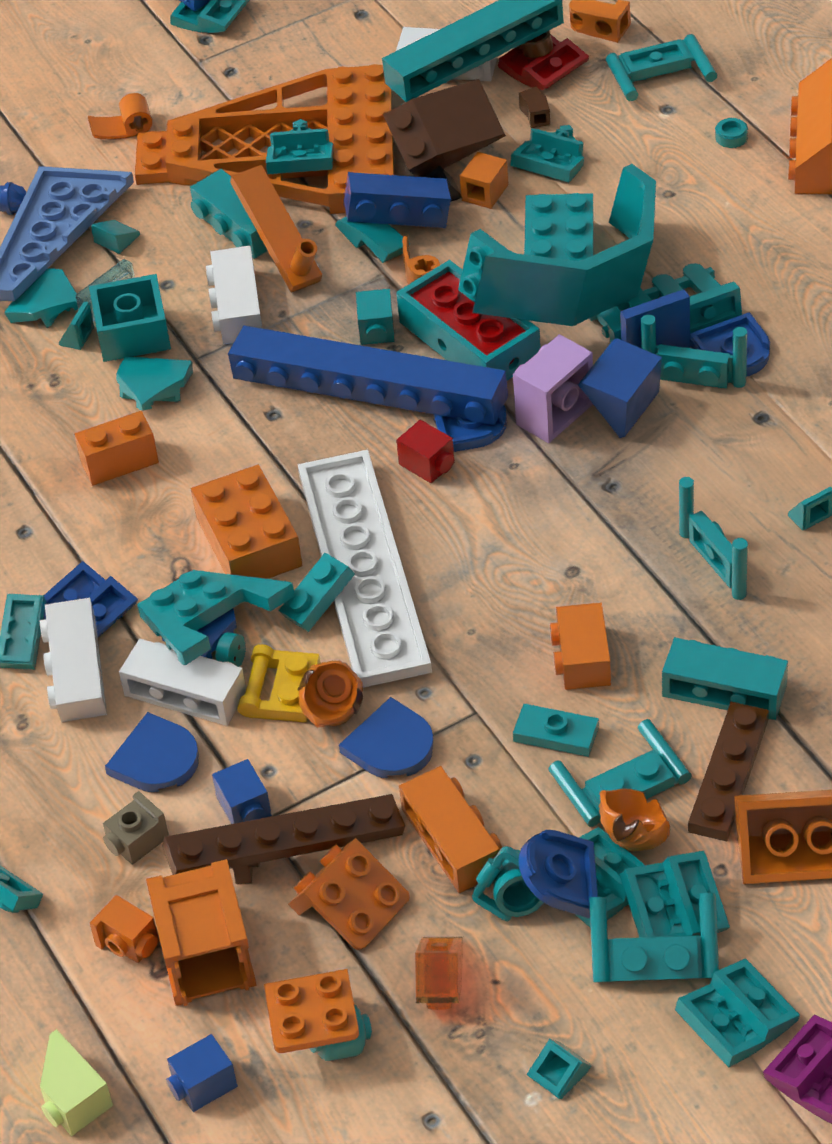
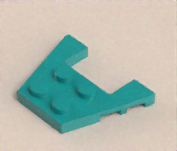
[137,570,295,665]

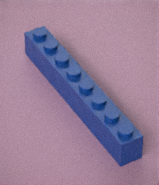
[228,325,508,425]

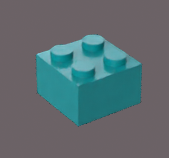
[89,274,171,362]

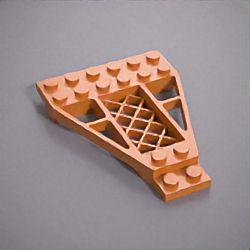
[135,64,394,214]

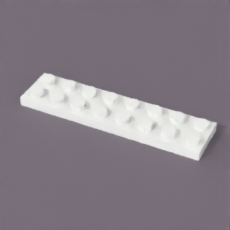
[297,450,432,688]

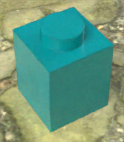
[356,289,395,345]

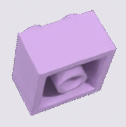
[513,334,593,443]

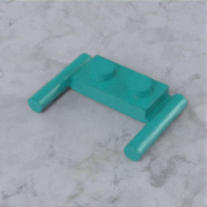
[606,34,717,101]
[641,315,747,389]
[679,477,748,600]
[548,719,692,827]
[589,893,719,982]

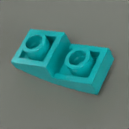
[335,217,410,263]

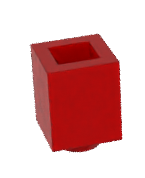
[396,419,455,484]

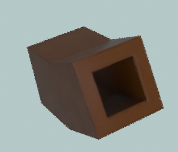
[519,86,550,128]

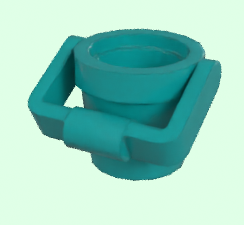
[472,846,544,921]

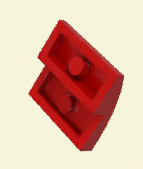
[498,35,589,90]

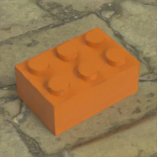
[191,464,303,579]

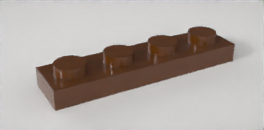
[688,702,769,842]

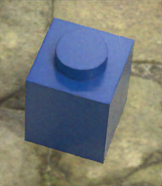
[212,759,272,824]
[166,1034,238,1112]

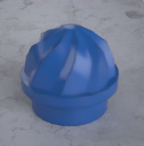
[0,182,26,215]

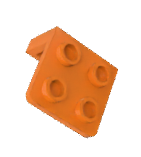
[288,838,410,950]
[264,969,359,1053]

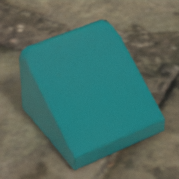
[91,220,140,254]
[59,301,94,350]
[788,486,832,531]
[526,1038,592,1099]

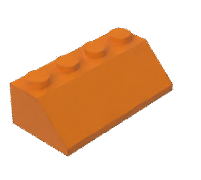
[788,58,832,194]
[734,790,832,884]

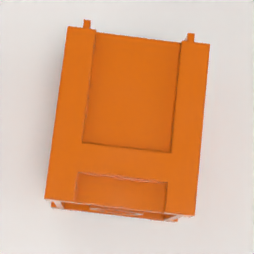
[146,859,257,1006]

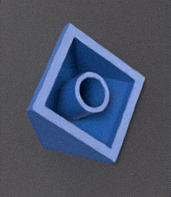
[578,338,662,438]

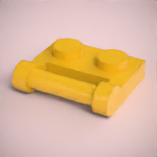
[237,644,321,723]

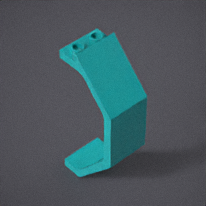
[458,164,656,326]

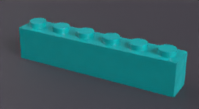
[382,0,564,102]

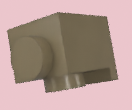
[103,791,169,865]

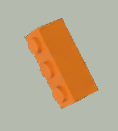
[399,766,502,893]

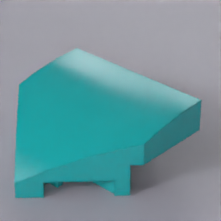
[266,119,334,174]
[510,125,584,183]
[4,268,83,328]
[116,356,193,411]

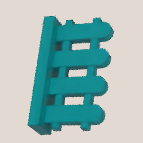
[589,263,742,343]

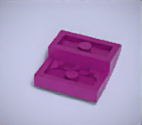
[763,1014,832,1124]

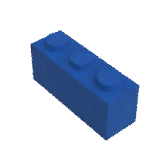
[344,172,451,228]

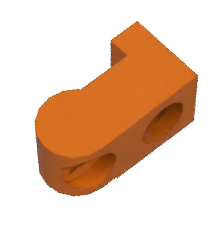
[569,0,631,43]

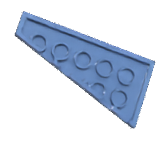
[0,166,134,301]

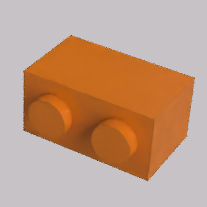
[74,410,159,486]
[550,602,611,690]

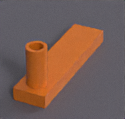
[230,165,323,293]

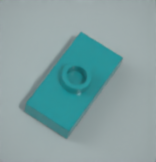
[0,594,46,670]
[513,703,599,757]

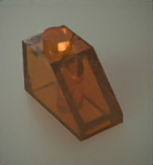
[415,937,463,1010]

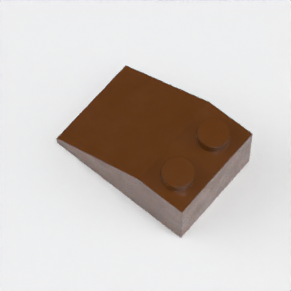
[383,79,506,177]

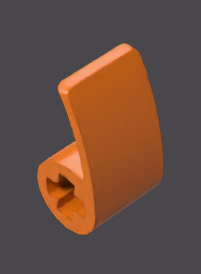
[88,93,153,139]
[402,235,440,285]

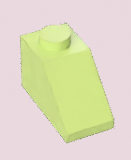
[40,1029,113,1136]

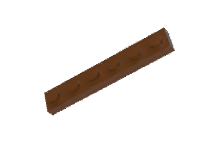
[162,794,405,875]

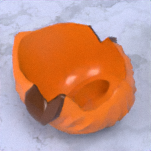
[298,660,363,728]
[599,788,670,851]

